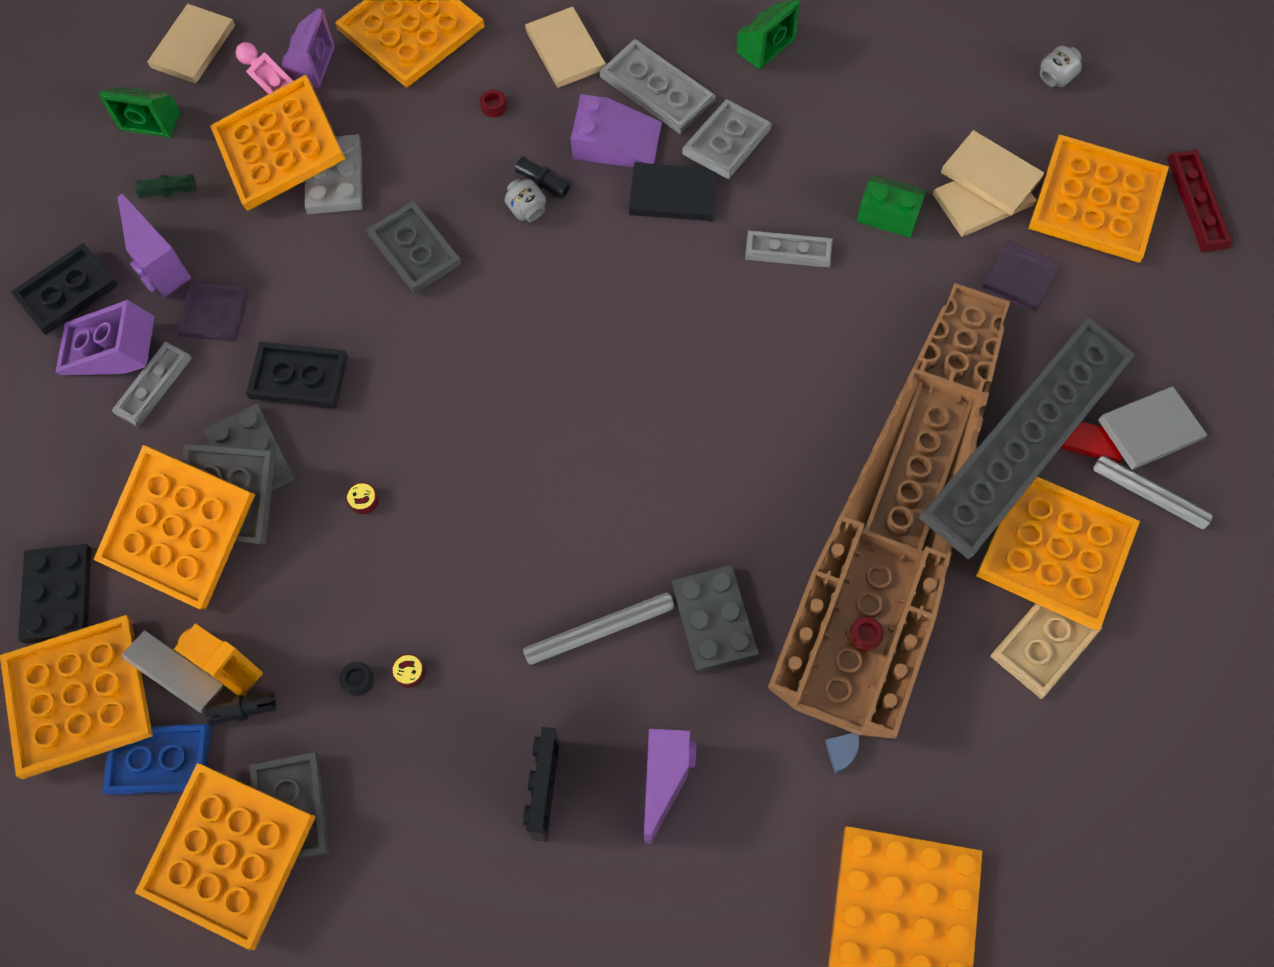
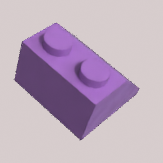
[281,9,335,88]

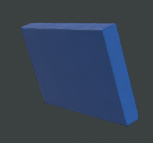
[102,724,211,795]

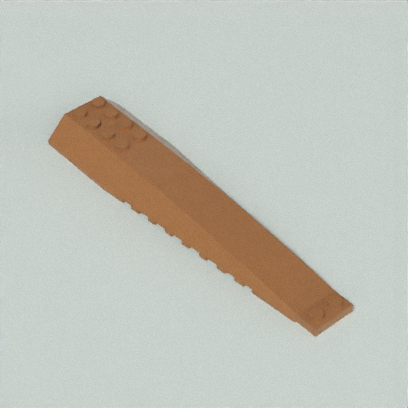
[768,283,1010,739]

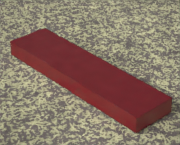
[1167,150,1233,253]

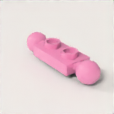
[236,42,293,94]

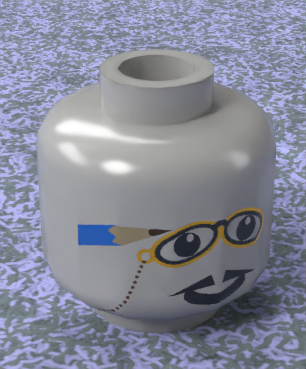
[1040,45,1082,87]
[504,179,546,222]

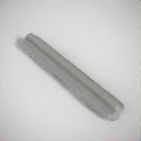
[1094,456,1213,529]

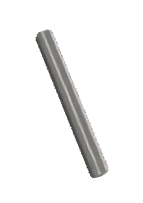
[523,592,674,665]

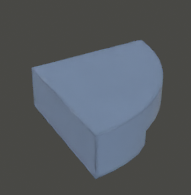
[825,733,859,774]

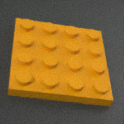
[335,0,485,88]
[210,75,346,211]
[1028,134,1169,263]
[94,445,255,610]
[976,477,1140,631]
[0,615,153,779]
[135,763,316,950]
[828,826,982,967]

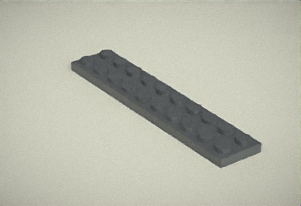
[919,317,1135,560]

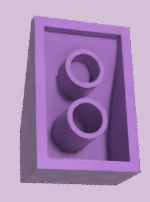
[571,94,662,167]
[118,194,191,299]
[55,300,154,375]
[644,729,696,843]

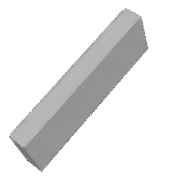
[745,230,833,268]
[111,341,192,428]
[122,630,223,713]

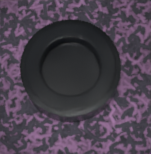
[340,662,374,696]

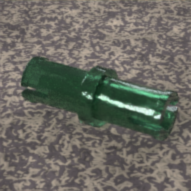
[135,174,196,198]

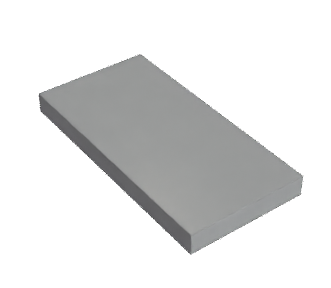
[600,39,716,134]

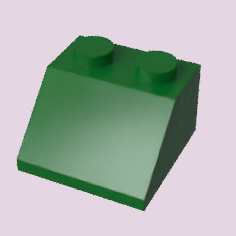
[736,0,800,70]
[98,87,180,138]
[856,175,926,238]

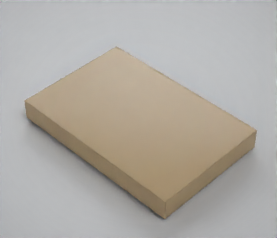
[147,4,235,84]
[525,7,606,88]
[941,130,1044,216]
[933,181,1036,237]
[990,603,1102,699]

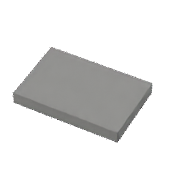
[682,99,772,179]
[1098,386,1207,470]

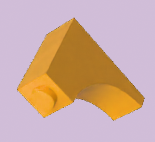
[174,623,263,697]

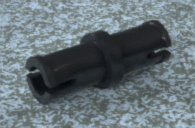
[515,156,571,199]
[205,691,276,726]

